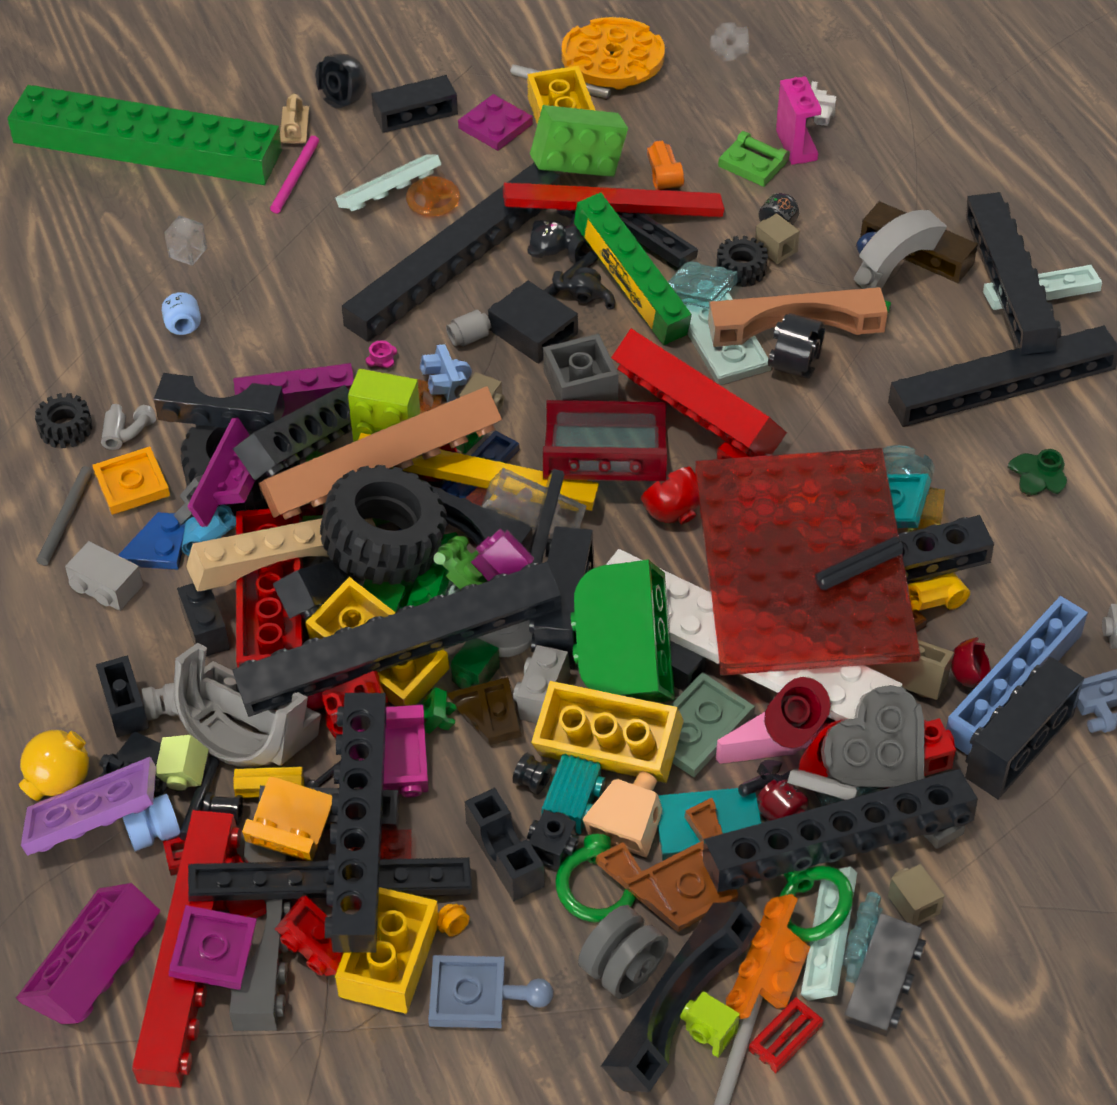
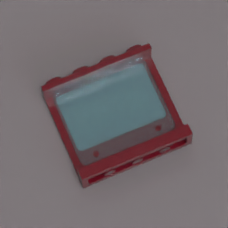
[543,400,667,481]

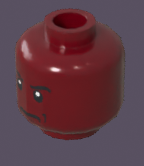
[757,780,808,821]

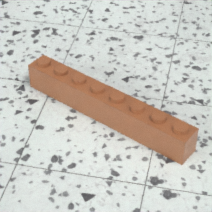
[259,386,502,520]

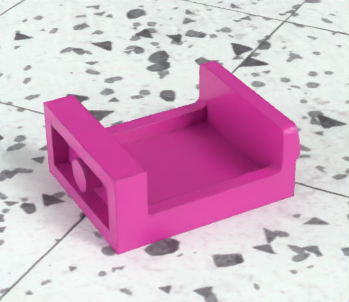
[776,77,822,165]
[358,705,428,797]

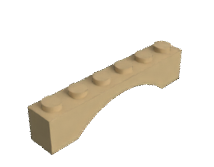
[186,518,376,592]

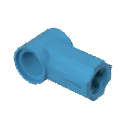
[182,504,236,556]

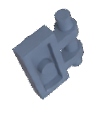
[1076,669,1117,733]

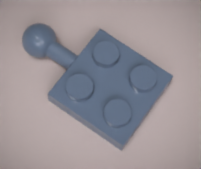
[429,955,553,1028]

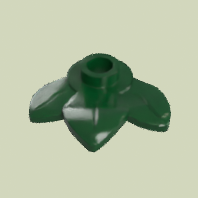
[1007,449,1067,495]

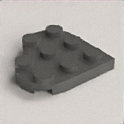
[821,685,924,788]

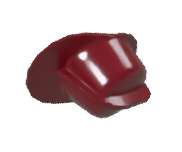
[764,677,831,749]

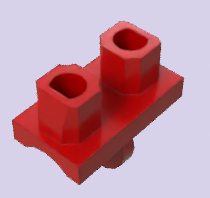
[322,671,388,724]

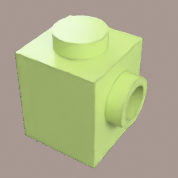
[156,735,209,791]

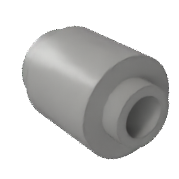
[446,309,491,347]

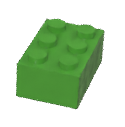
[530,105,628,177]

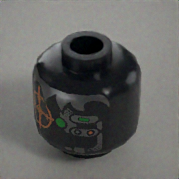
[758,193,800,225]

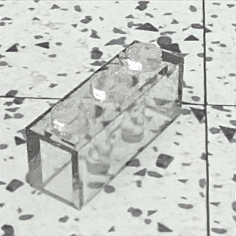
[481,468,587,539]

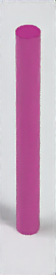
[270,136,320,214]

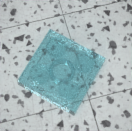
[668,262,738,309]

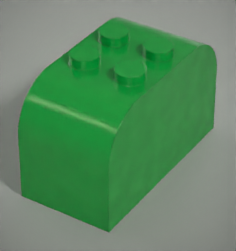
[571,559,675,703]

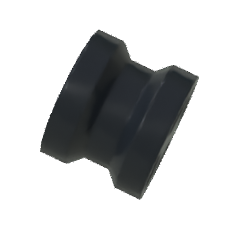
[512,753,552,794]

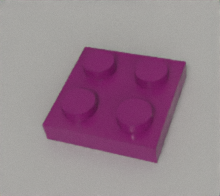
[458,94,533,151]
[169,905,257,990]

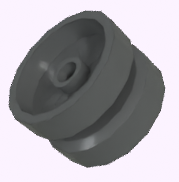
[578,905,668,1000]

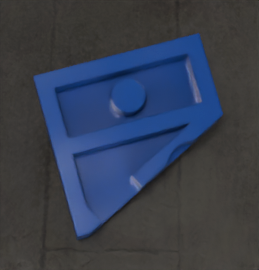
[118,512,185,570]

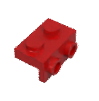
[275,895,344,976]

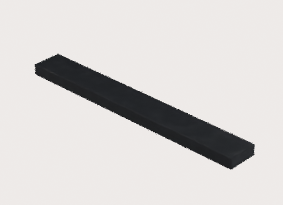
[188,857,472,902]

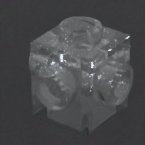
[710,23,749,61]

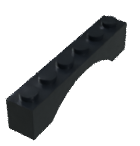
[432,487,533,552]
[601,902,761,1092]

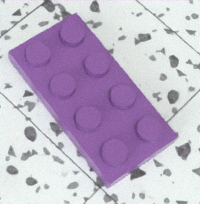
[21,757,156,856]

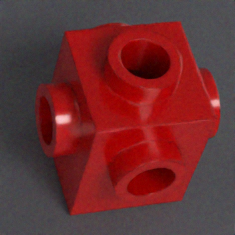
[924,718,956,776]

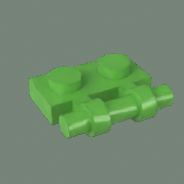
[434,536,488,589]

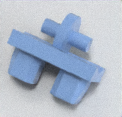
[420,344,472,403]

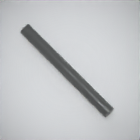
[36,466,93,566]

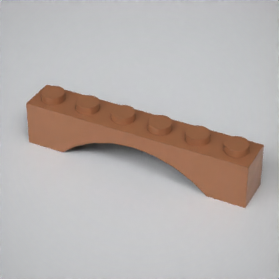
[708,287,888,347]

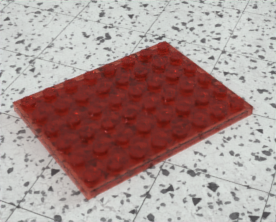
[695,448,920,675]

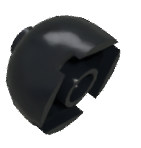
[315,53,367,108]

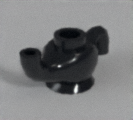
[552,267,615,309]

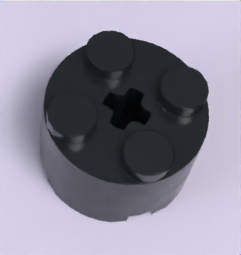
[768,313,825,379]

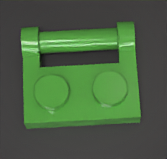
[718,131,790,187]

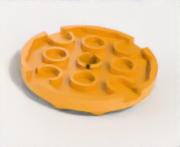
[561,17,665,90]

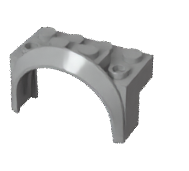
[171,643,321,768]

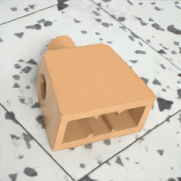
[583,771,662,857]

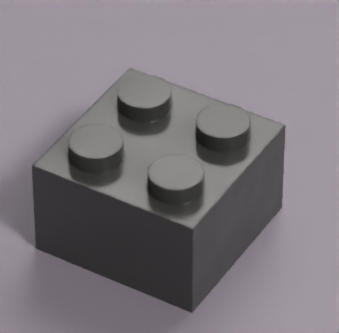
[543,334,619,401]

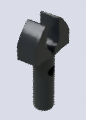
[738,759,791,797]

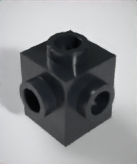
[527,810,579,871]

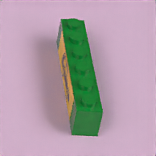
[574,192,692,346]

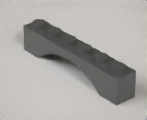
[229,841,296,1031]

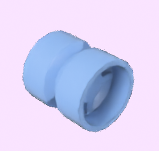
[123,794,180,851]

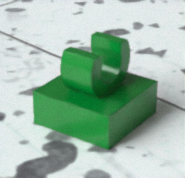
[420,687,456,734]

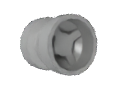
[142,683,178,721]

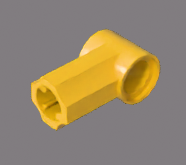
[904,572,970,611]

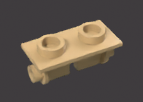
[280,94,309,144]

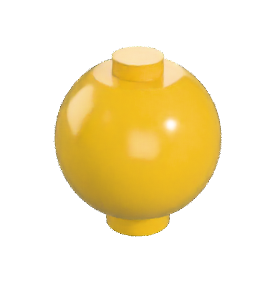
[18,730,89,802]

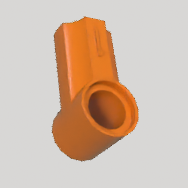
[647,140,684,190]

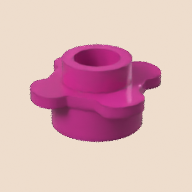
[366,341,397,368]

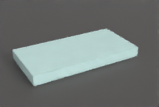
[681,287,772,385]

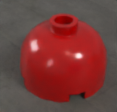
[640,466,703,525]

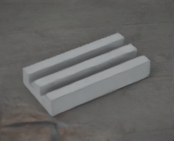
[787,769,860,800]

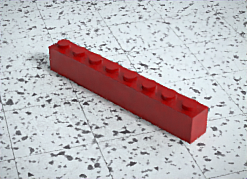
[132,810,241,1088]

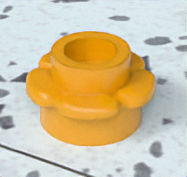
[437,904,470,936]

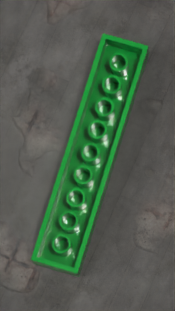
[7,85,282,185]

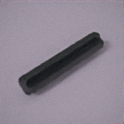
[815,536,903,590]

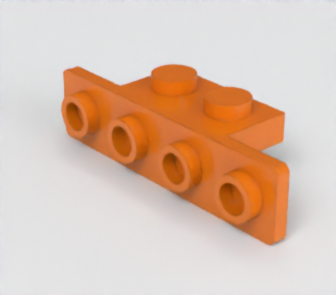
[726,894,810,1019]

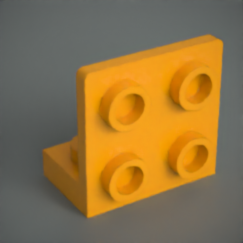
[242,776,332,861]

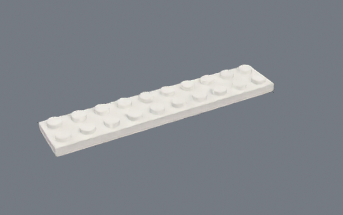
[606,549,902,721]

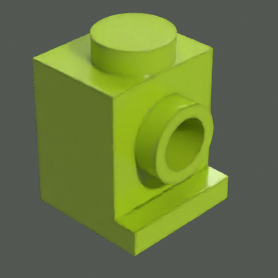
[680,991,740,1058]

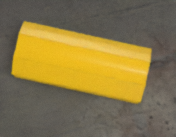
[233,767,304,798]

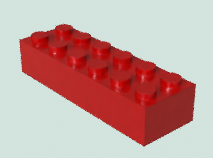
[611,328,787,461]
[236,509,305,668]

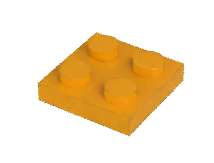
[92,446,170,515]

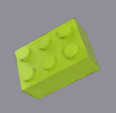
[348,368,420,442]

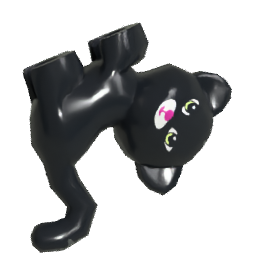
[527,209,592,263]

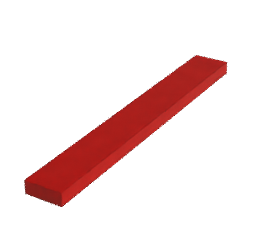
[503,182,724,217]

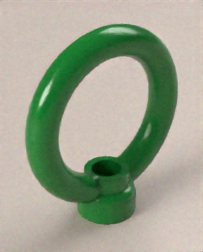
[555,834,636,923]
[779,866,853,942]

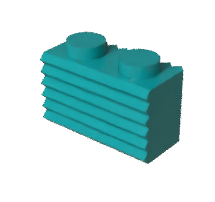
[541,754,605,834]

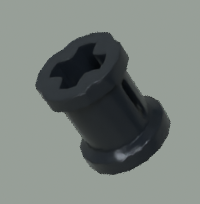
[203,792,244,826]

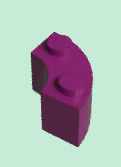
[471,528,534,581]

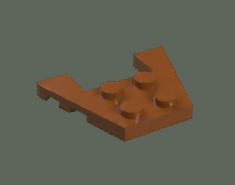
[596,798,739,932]

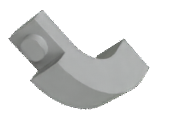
[853,210,947,289]

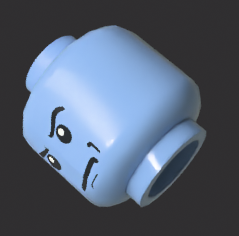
[161,292,201,335]

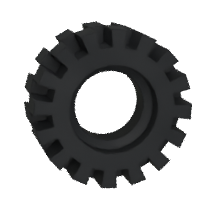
[716,236,768,287]
[35,393,93,449]

